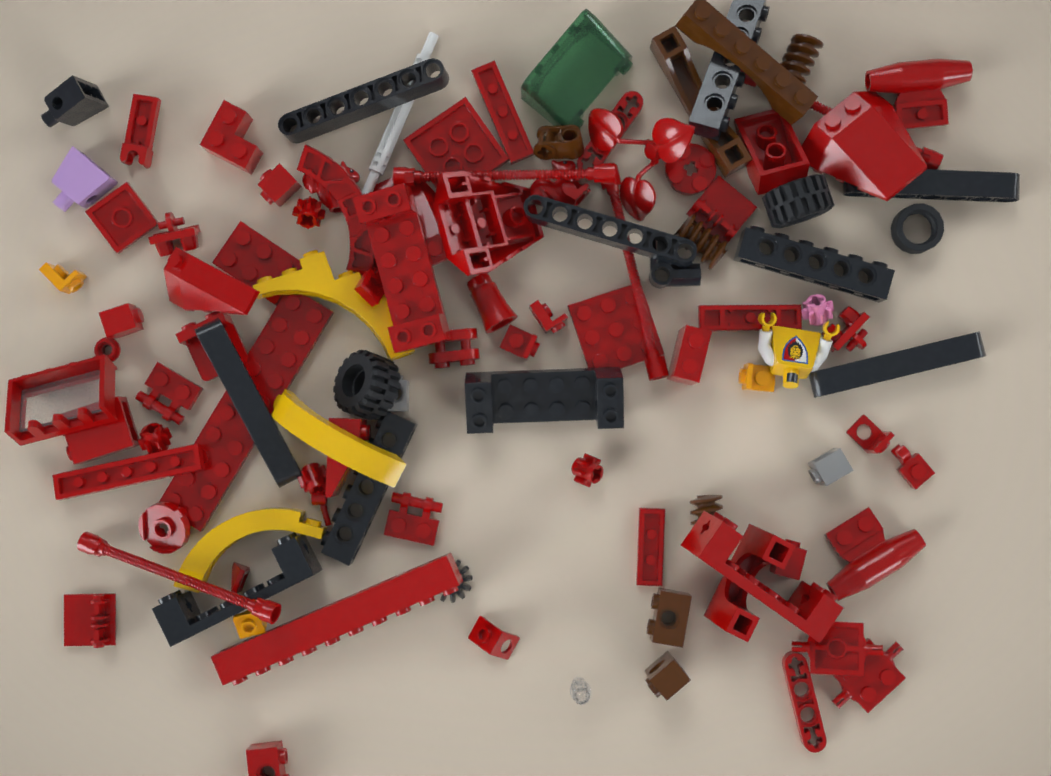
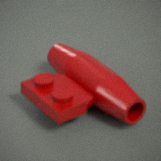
[865,58,973,129]
[824,507,926,601]

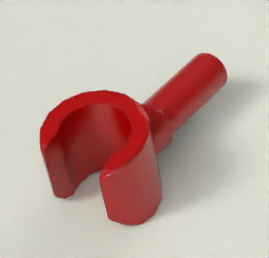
[311,491,332,526]

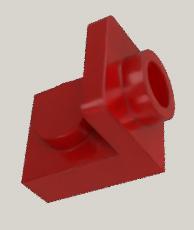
[529,300,568,334]
[499,324,540,361]

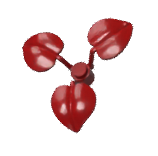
[588,108,695,221]

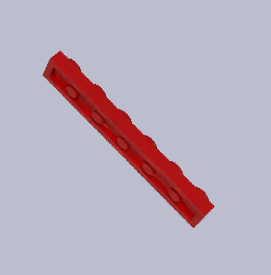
[52,443,205,500]

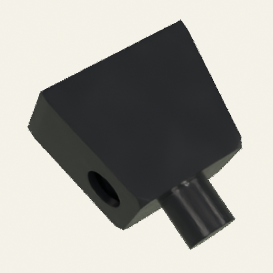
[41,75,109,127]

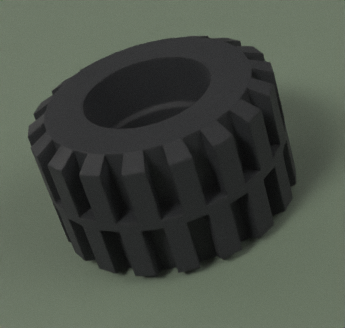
[762,174,835,228]
[333,350,401,421]

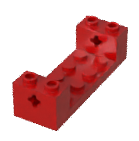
[353,183,452,353]
[681,511,844,643]

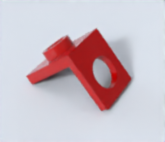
[846,414,895,454]
[468,616,520,660]

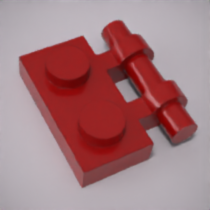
[135,362,204,425]
[383,492,443,546]

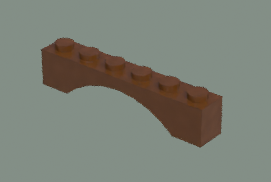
[675,0,818,125]
[650,26,752,178]

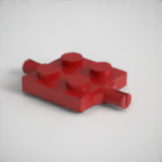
[792,622,883,677]
[831,638,906,713]

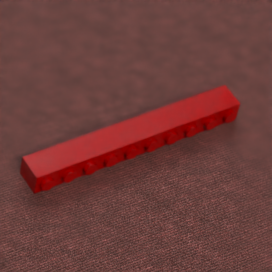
[211,552,463,686]

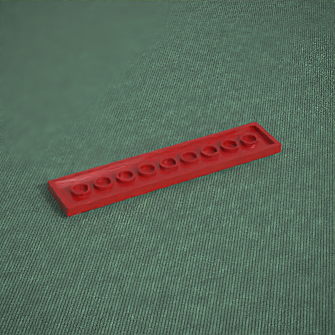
[159,294,334,532]

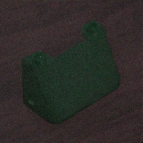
[521,9,633,129]

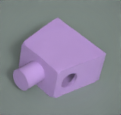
[52,146,118,212]

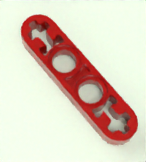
[576,91,643,170]
[782,651,827,753]

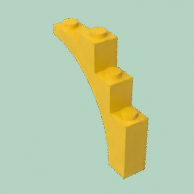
[253,250,415,361]

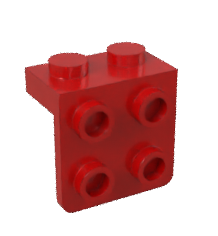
[175,311,249,381]

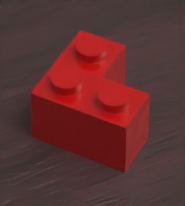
[200,100,263,175]

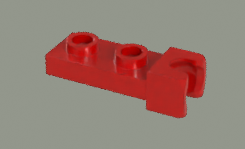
[120,94,161,169]

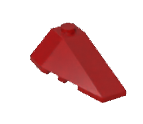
[163,247,260,315]

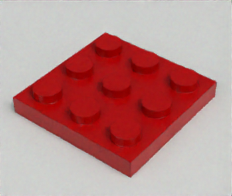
[403,97,509,188]
[567,285,664,369]

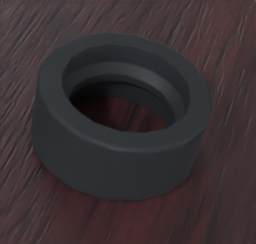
[891,203,944,254]

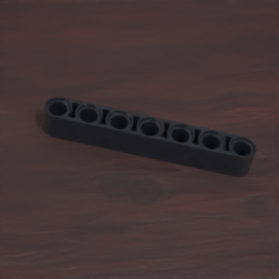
[278,58,449,144]
[843,169,1020,202]
[523,195,697,267]
[194,318,303,488]
[809,331,986,398]

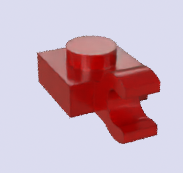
[354,267,385,307]
[891,444,935,489]

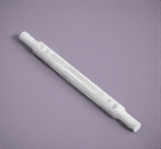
[362,32,439,194]

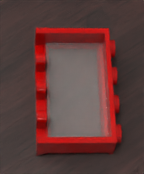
[4,354,118,446]

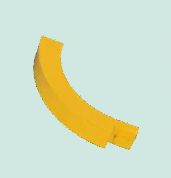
[271,389,407,488]
[173,507,327,593]

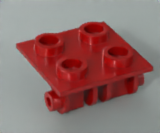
[686,175,757,243]
[64,593,116,648]

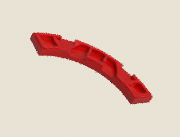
[297,145,375,275]

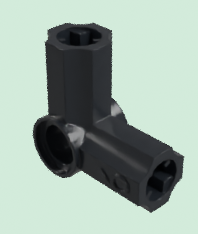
[649,240,701,289]

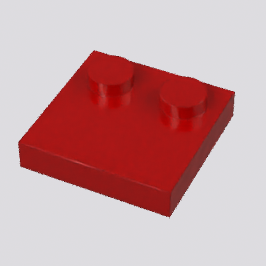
[85,182,158,254]

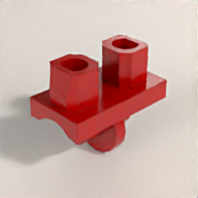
[148,212,201,257]
[821,306,870,352]

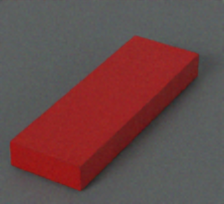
[636,508,665,586]

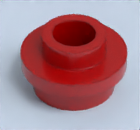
[94,337,121,362]

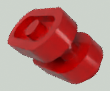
[428,328,480,369]

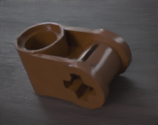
[533,125,585,160]

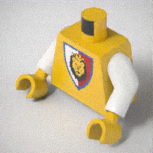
[758,312,840,389]

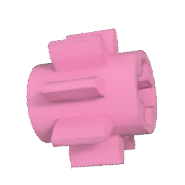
[801,294,834,326]

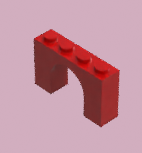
[703,524,796,642]

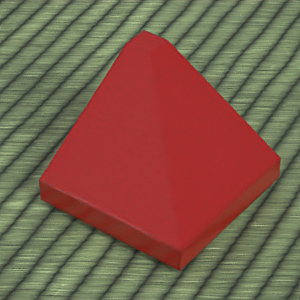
[231,562,250,594]

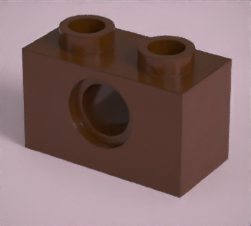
[646,588,692,648]
[644,651,691,701]

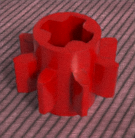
[292,196,326,229]
[137,423,172,454]
[571,453,603,487]
[297,463,326,495]

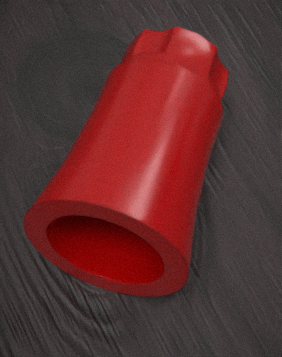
[467,273,518,333]

